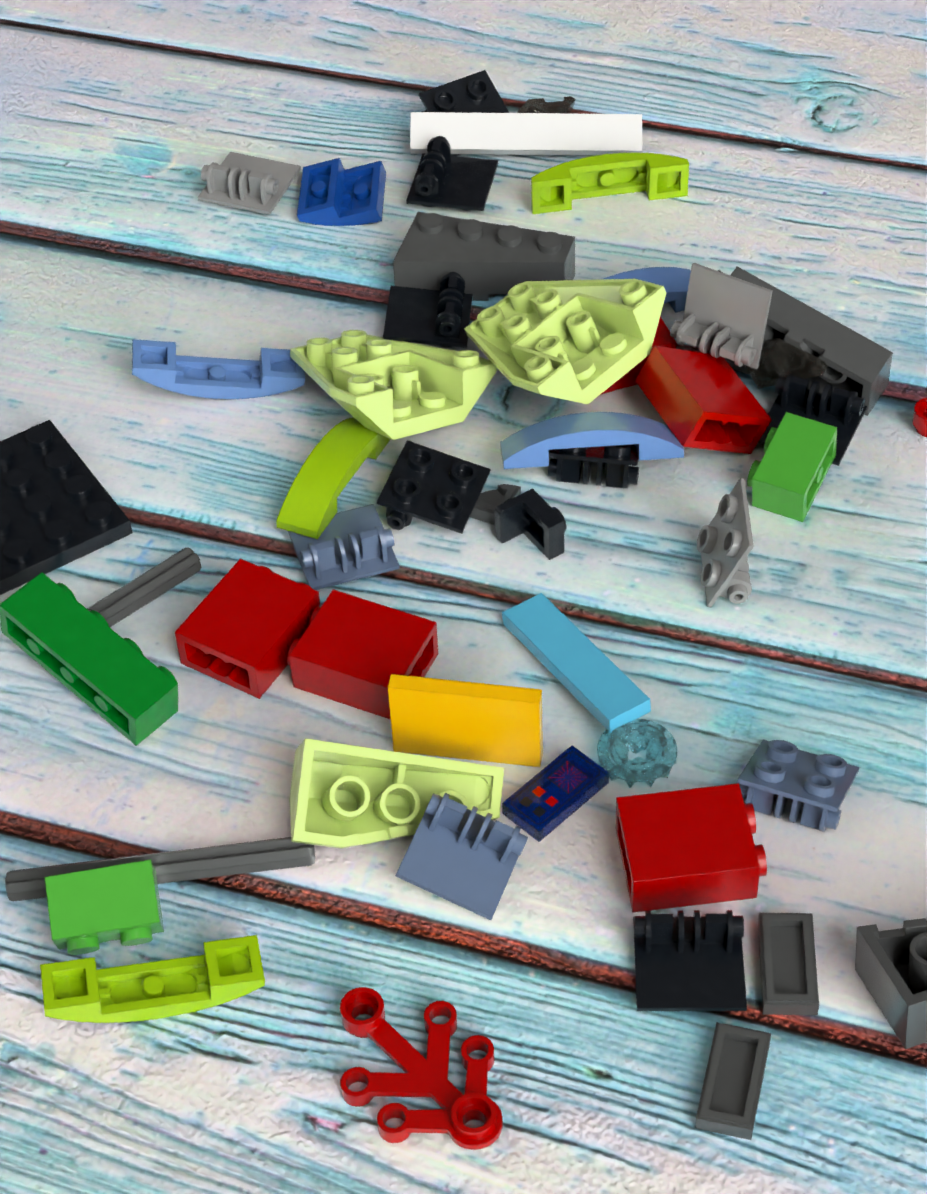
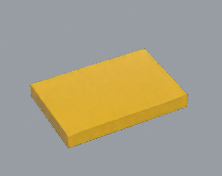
[388,674,543,767]

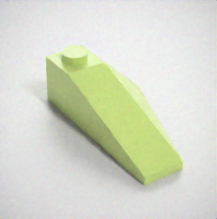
[289,738,504,849]

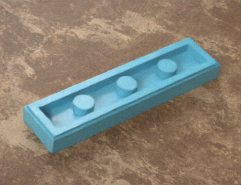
[502,593,651,733]

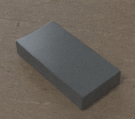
[758,913,819,1015]
[695,1022,771,1140]

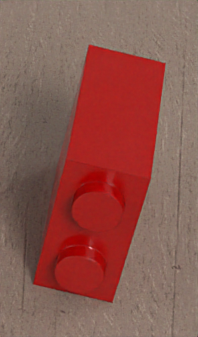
[635,346,772,454]
[175,558,320,699]
[287,589,439,720]
[615,783,767,913]

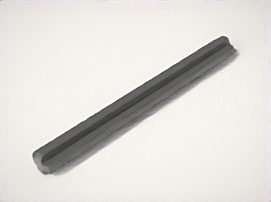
[5,837,316,901]

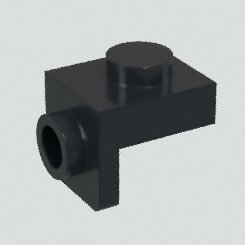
[495,488,567,560]

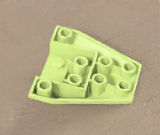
[464,279,666,405]
[290,330,497,440]

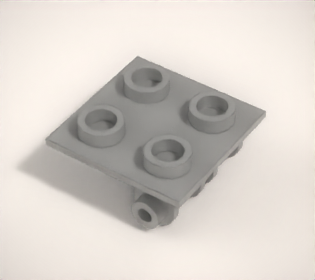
[198,152,301,215]
[670,263,773,369]
[697,478,754,608]

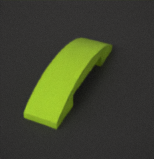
[531,153,689,214]
[276,417,391,539]
[40,935,265,1023]

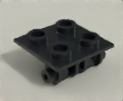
[418,70,509,156]
[406,136,498,211]
[383,272,473,348]
[758,374,867,466]
[376,440,491,534]
[548,444,639,489]
[633,910,747,1011]

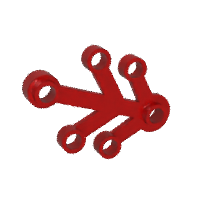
[340,987,503,1150]

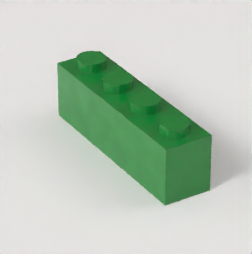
[0,572,178,746]

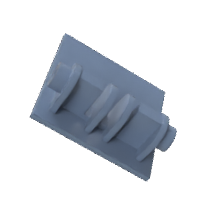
[288,504,400,590]
[737,739,860,832]
[395,793,528,920]

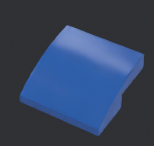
[297,158,386,226]

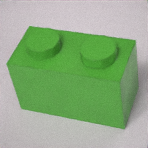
[747,412,837,522]
[44,860,164,955]

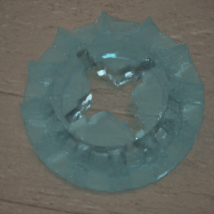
[597,719,677,788]

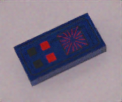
[502,745,609,842]

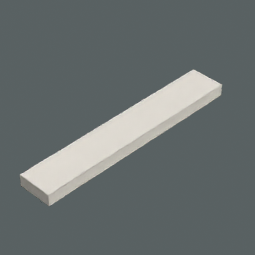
[410,112,642,155]

